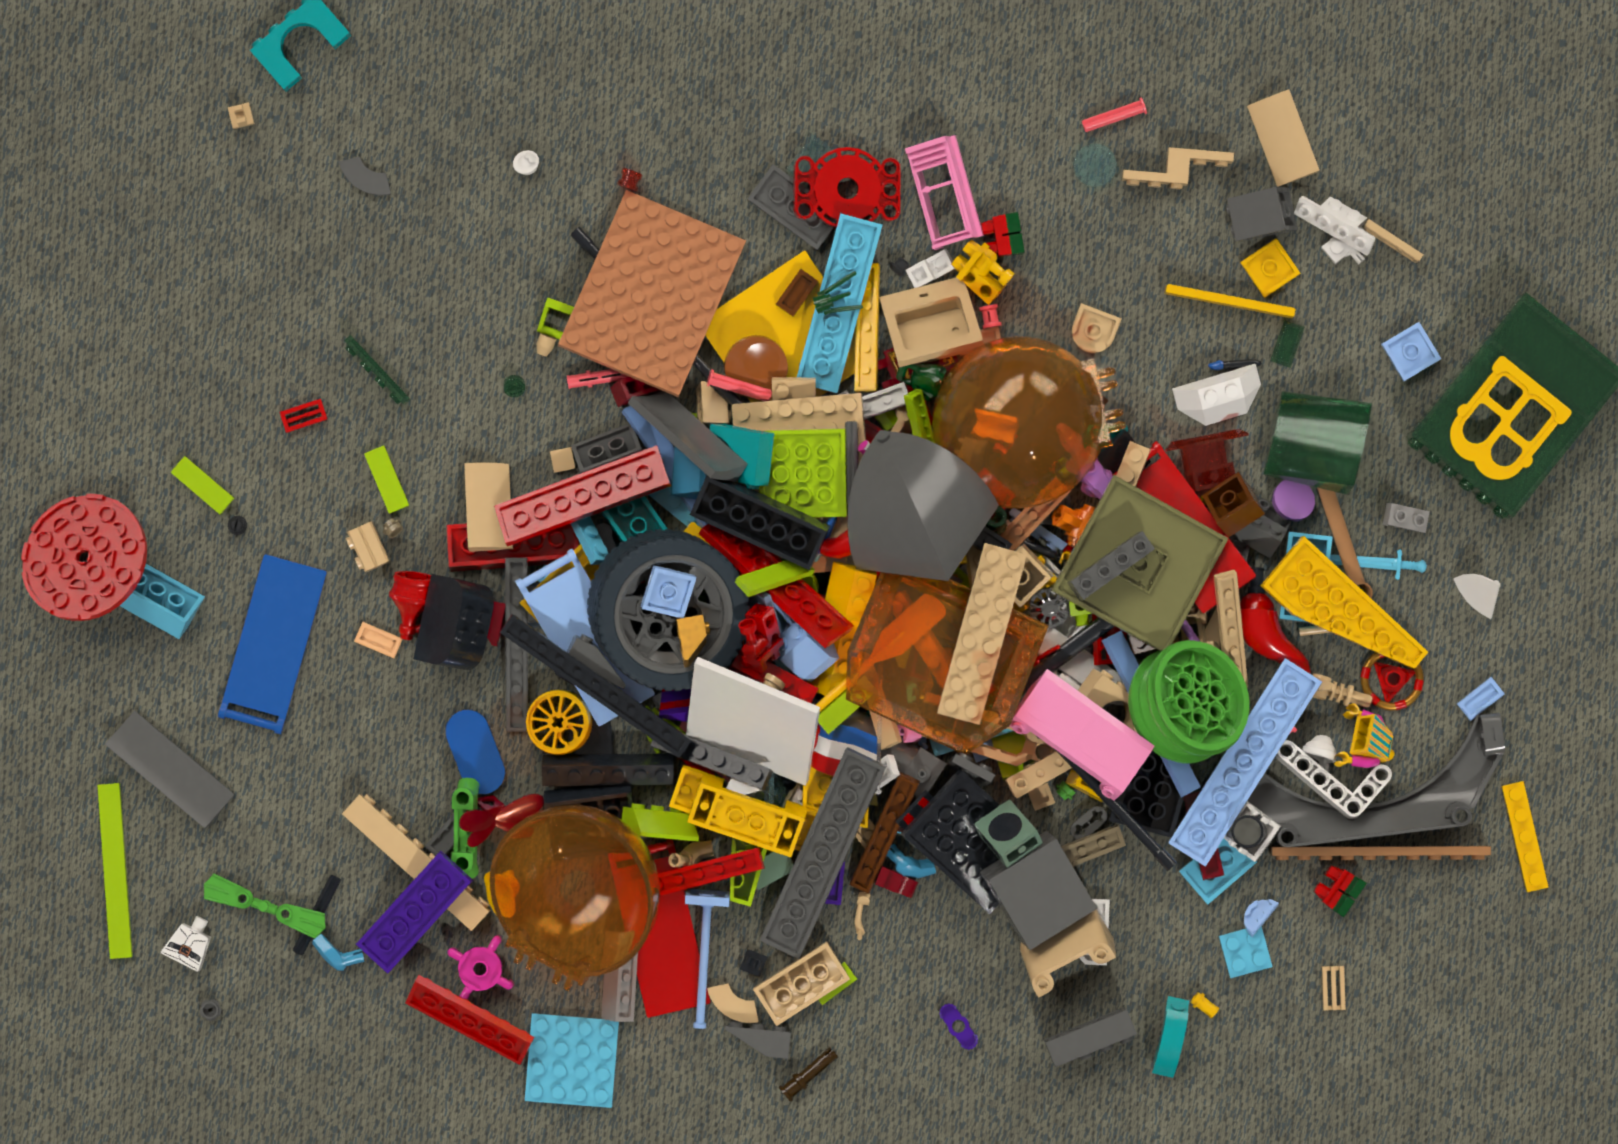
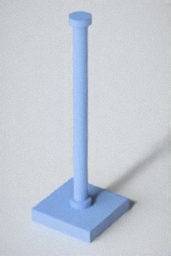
[685,889,730,1029]

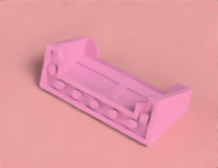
[1007,669,1154,801]

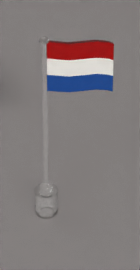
[811,594,893,794]

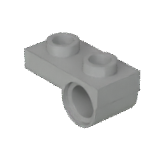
[1382,503,1430,533]

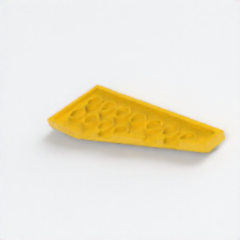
[1260,536,1428,668]

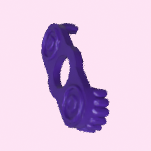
[939,1003,978,1050]

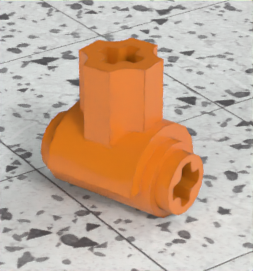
[1051,504,1095,548]

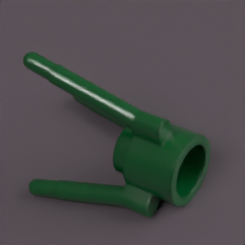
[813,271,863,315]

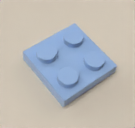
[1381,322,1441,381]
[640,565,697,618]

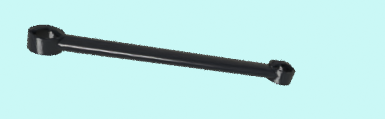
[993,617,1115,710]

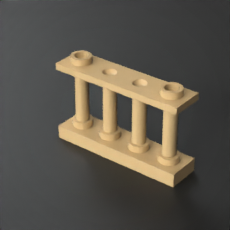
[1005,751,1071,799]

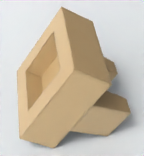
[228,102,255,129]

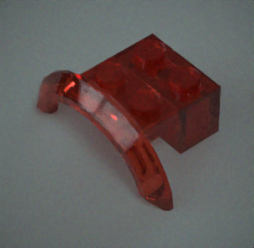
[1165,429,1249,492]

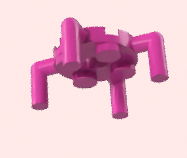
[447,935,514,1000]

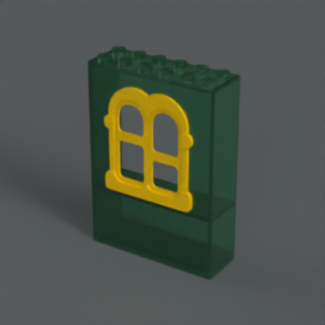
[1405,292,1618,519]

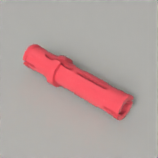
[567,369,629,389]

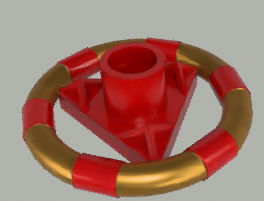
[1360,652,1424,711]

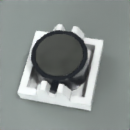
[1223,801,1281,862]

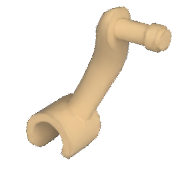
[854,891,870,940]

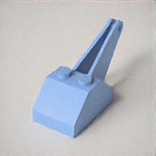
[773,602,839,682]

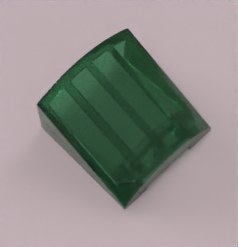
[1263,391,1372,495]

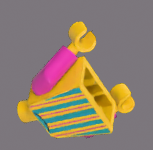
[1334,703,1395,768]

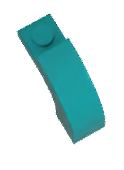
[1152,996,1189,1078]

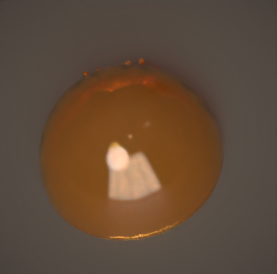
[932,336,1126,508]
[490,805,660,991]

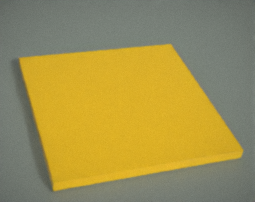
[705,250,856,403]

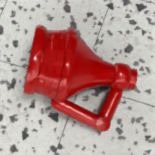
[389,571,431,640]

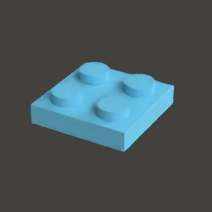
[1219,926,1273,978]

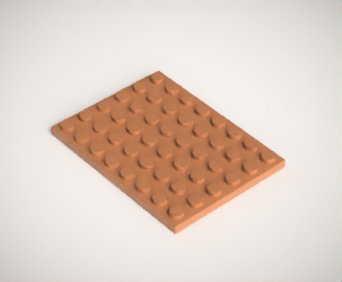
[558,190,746,397]

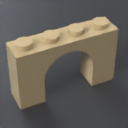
[1078,668,1138,734]

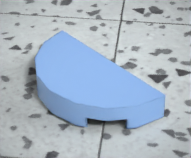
[1244,899,1279,937]

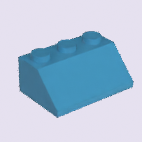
[671,435,724,499]

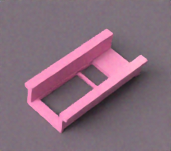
[905,135,984,250]

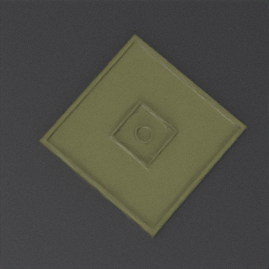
[1051,475,1229,652]

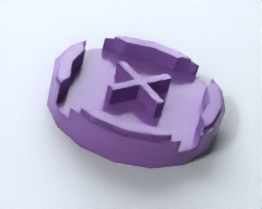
[1272,478,1315,522]

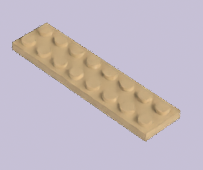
[937,543,1027,725]

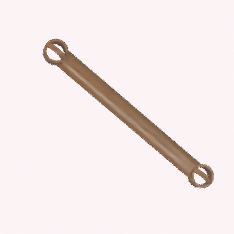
[1293,417,1373,598]

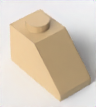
[696,381,731,430]

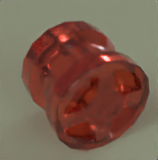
[617,168,643,192]

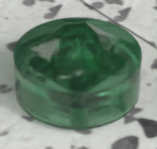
[503,375,525,397]

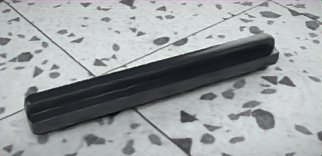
[293,875,341,955]

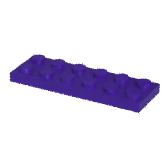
[356,851,473,974]

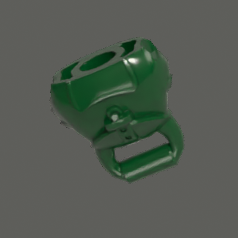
[896,363,947,402]

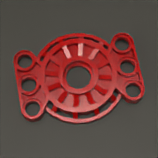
[794,147,901,228]

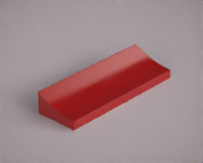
[447,523,579,572]

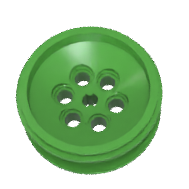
[1128,640,1249,764]

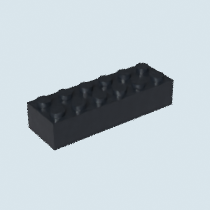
[690,475,831,570]

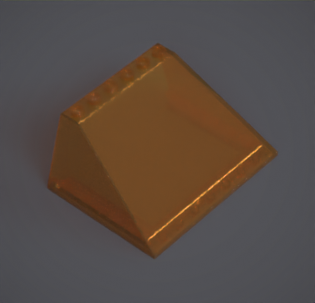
[846,572,1049,755]

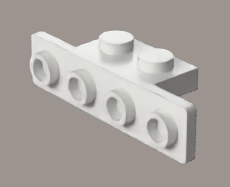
[1294,196,1375,255]

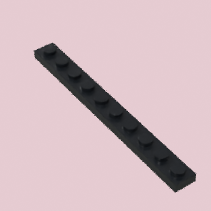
[500,614,692,758]

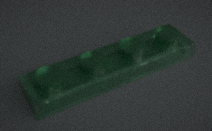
[344,335,411,405]

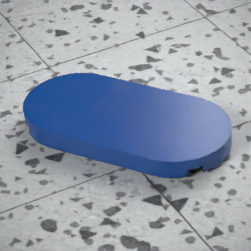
[446,710,505,794]

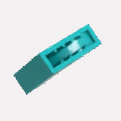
[710,424,774,489]

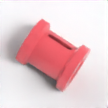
[979,304,1002,329]

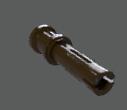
[778,1047,838,1102]

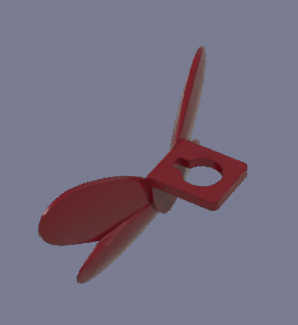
[459,794,544,847]

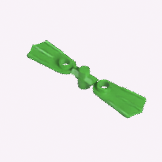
[204,873,326,939]

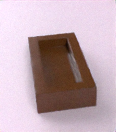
[776,269,818,317]

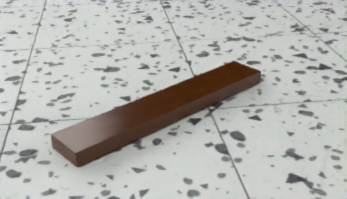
[849,772,920,894]

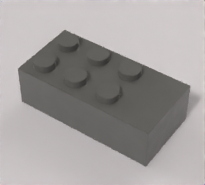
[1043,1007,1137,1067]

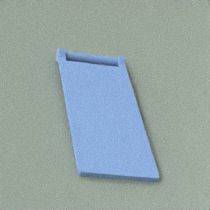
[515,549,655,726]

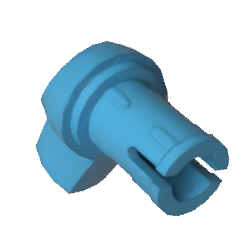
[887,844,936,878]
[312,934,364,971]

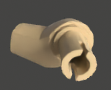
[668,841,714,868]

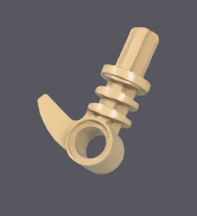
[1313,673,1372,708]

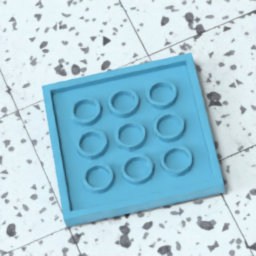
[525,1013,619,1108]

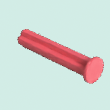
[1082,97,1147,132]
[706,369,772,401]

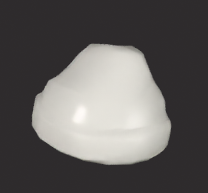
[1302,735,1337,773]

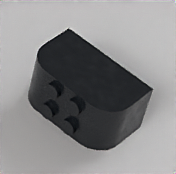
[413,574,494,670]

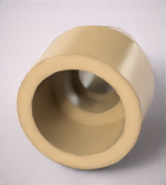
[536,333,556,357]

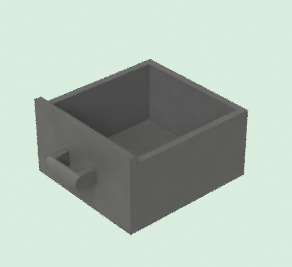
[980,831,1097,950]

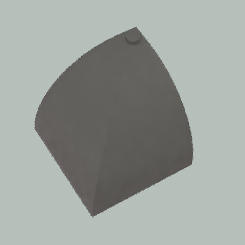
[848,430,999,581]

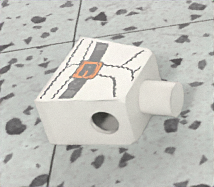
[161,916,211,972]

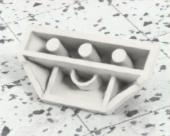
[1172,364,1261,426]

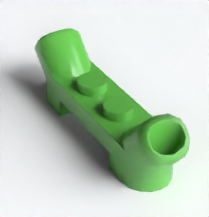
[451,777,480,879]

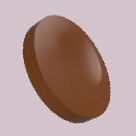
[724,335,788,399]

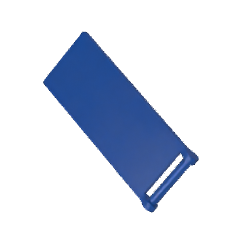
[218,555,327,735]

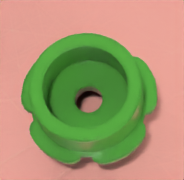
[1056,780,1076,800]

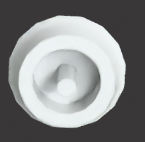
[513,150,539,175]

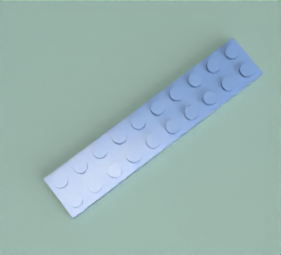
[1168,658,1322,867]

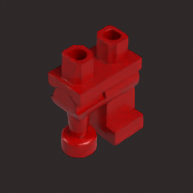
[738,603,784,673]

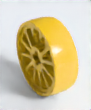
[526,690,592,755]

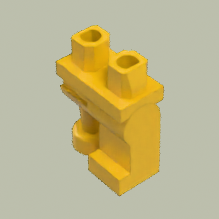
[951,239,1015,305]

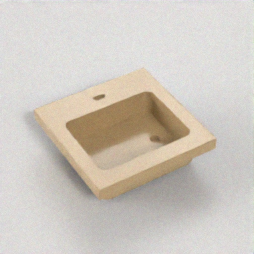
[879,277,984,367]

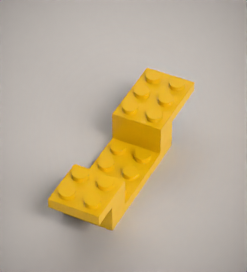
[669,765,818,857]

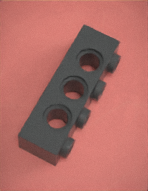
[1067,531,1155,601]

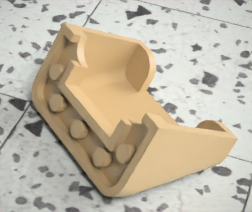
[1020,910,1116,998]

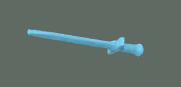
[1330,549,1427,580]

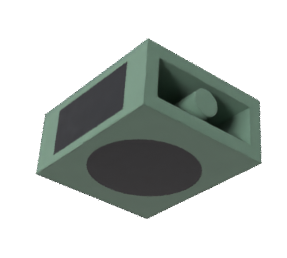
[974,799,1043,868]

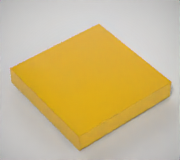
[1240,238,1301,298]

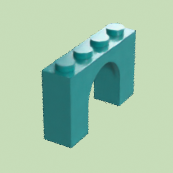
[250,0,351,92]

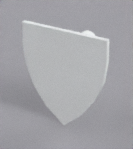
[1454,574,1500,619]

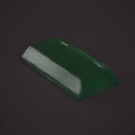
[1270,320,1305,368]

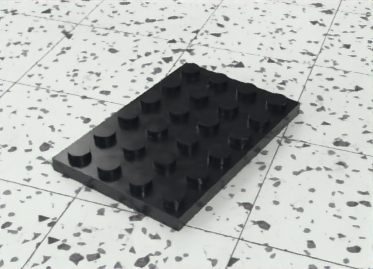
[900,768,999,914]

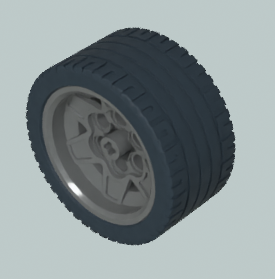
[587,529,750,691]

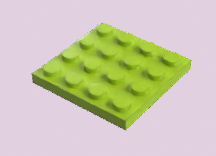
[759,429,848,517]

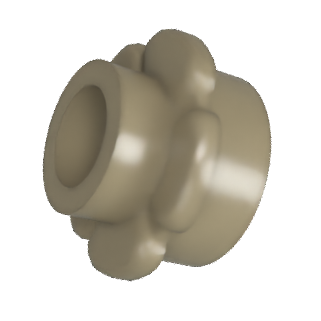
[383,519,403,538]

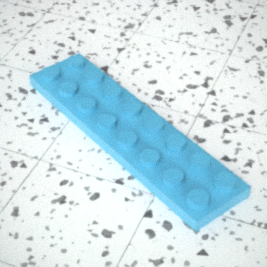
[797,213,882,393]

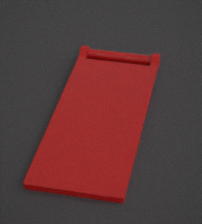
[1112,441,1256,614]
[609,839,710,1018]

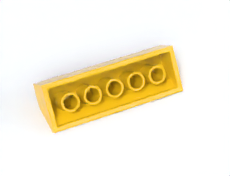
[807,561,877,696]

